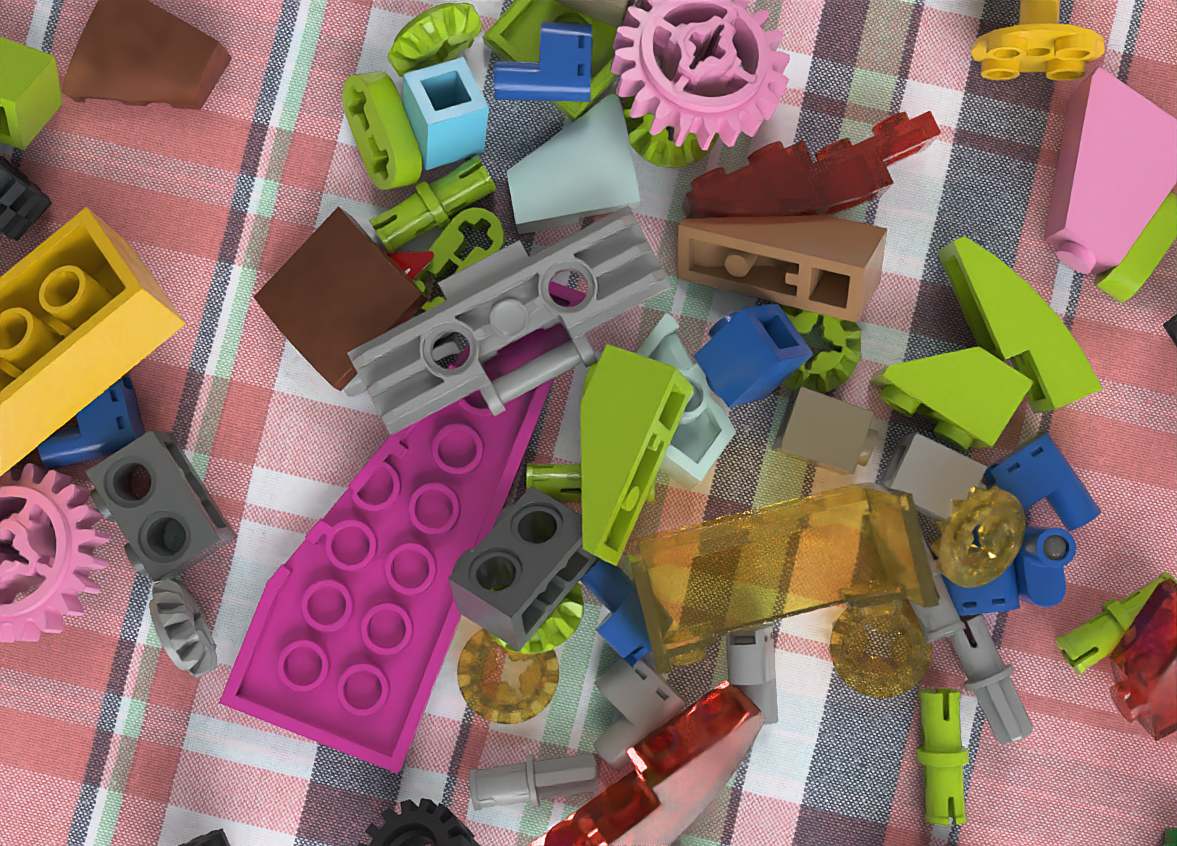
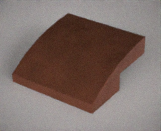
[253,206,429,391]

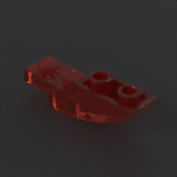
[682,110,941,218]
[529,679,766,846]

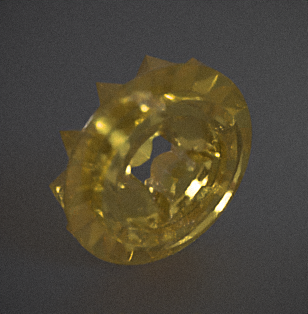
[930,485,1026,588]
[828,594,932,698]
[457,628,559,724]

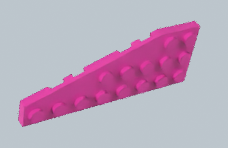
[219,281,586,774]

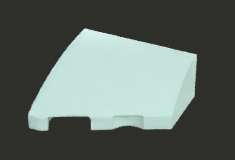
[507,94,642,234]
[636,312,736,491]

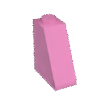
[1044,66,1177,275]

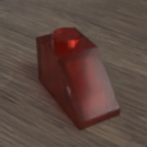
[1109,578,1177,741]

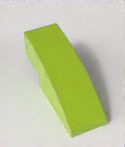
[937,236,1103,413]

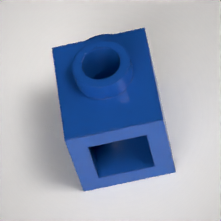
[693,303,813,408]

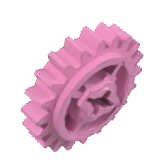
[610,0,790,150]
[0,463,110,643]

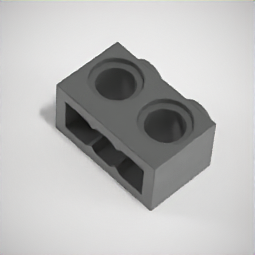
[85,430,237,582]
[448,486,598,651]

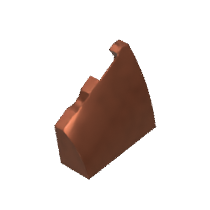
[61,0,232,110]

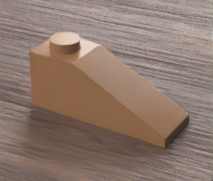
[677,215,887,323]

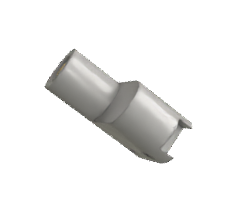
[726,624,778,725]
[593,656,687,772]

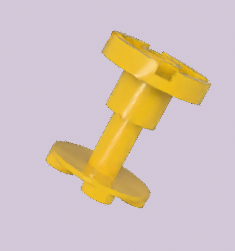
[971,0,1105,81]

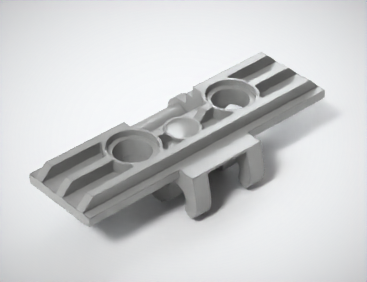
[347,205,672,435]

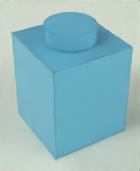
[403,57,489,170]

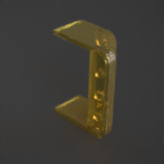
[625,482,939,675]

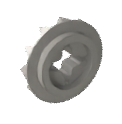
[149,578,217,678]

